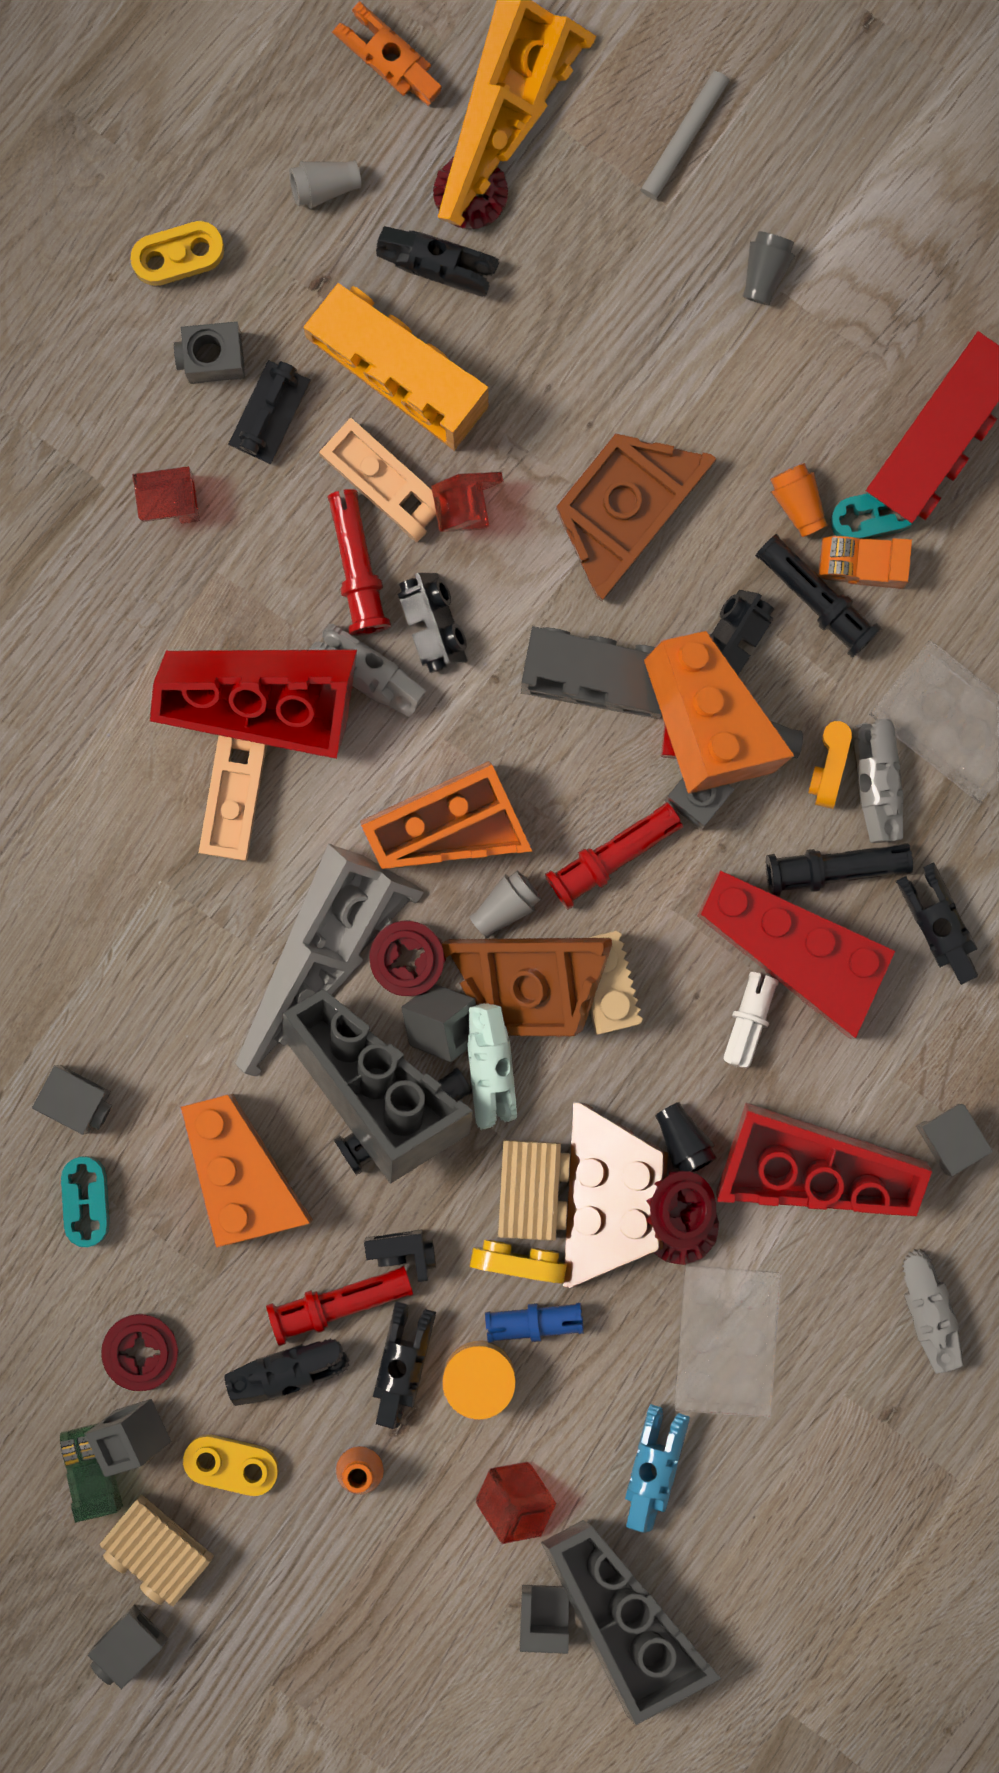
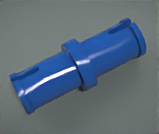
[485,1303,584,1343]

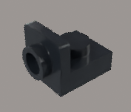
[364,1229,436,1282]

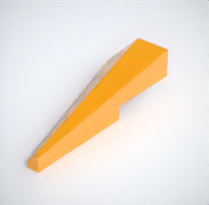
[438,0,596,226]

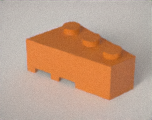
[644,631,794,794]
[360,761,533,869]
[181,1094,313,1248]

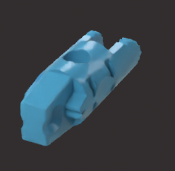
[625,1404,690,1533]

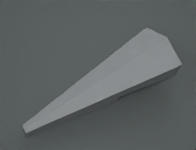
[235,844,424,1076]

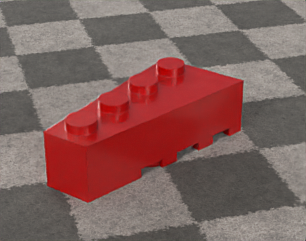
[865,331,999,524]
[150,650,357,759]
[697,870,895,1039]
[716,1103,932,1217]

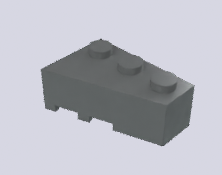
[521,626,662,719]

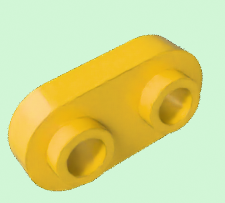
[130,221,224,286]
[470,1239,567,1284]
[183,1434,279,1496]

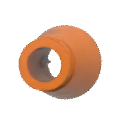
[770,463,828,537]
[336,1446,384,1495]

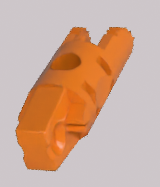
[332,1,442,106]

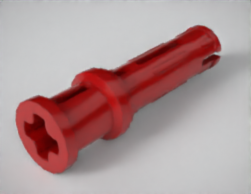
[327,489,391,636]
[545,802,683,910]
[266,1266,414,1346]

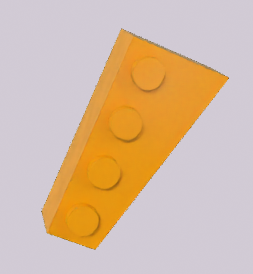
[303,283,489,451]

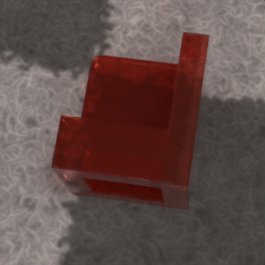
[133,466,200,524]
[431,472,504,532]
[476,1462,557,1544]

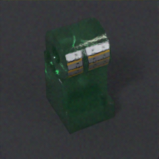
[60,1423,123,1523]

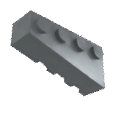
[283,989,473,1184]
[541,1520,721,1725]

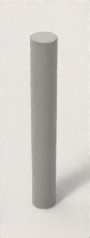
[640,71,729,200]

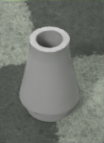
[289,160,361,209]
[470,870,541,938]

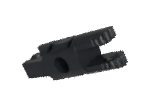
[376,226,500,297]
[896,862,978,985]
[373,1301,436,1429]
[224,1338,350,1406]

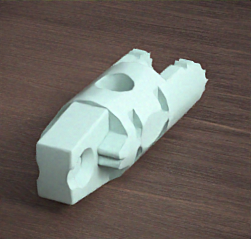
[467,1003,517,1130]

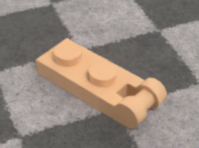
[319,418,449,542]
[198,735,268,862]

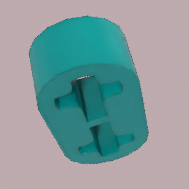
[830,493,918,539]
[61,1156,110,1248]

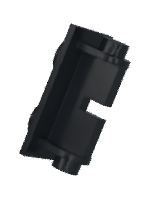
[228,360,311,465]
[398,573,468,673]
[709,590,774,675]

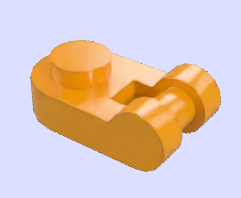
[808,721,852,809]

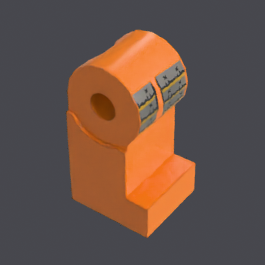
[819,536,912,589]

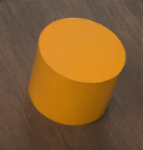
[443,1341,515,1419]

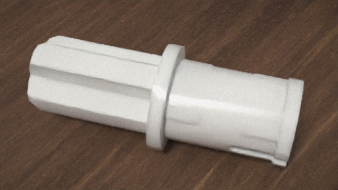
[723,972,779,1068]

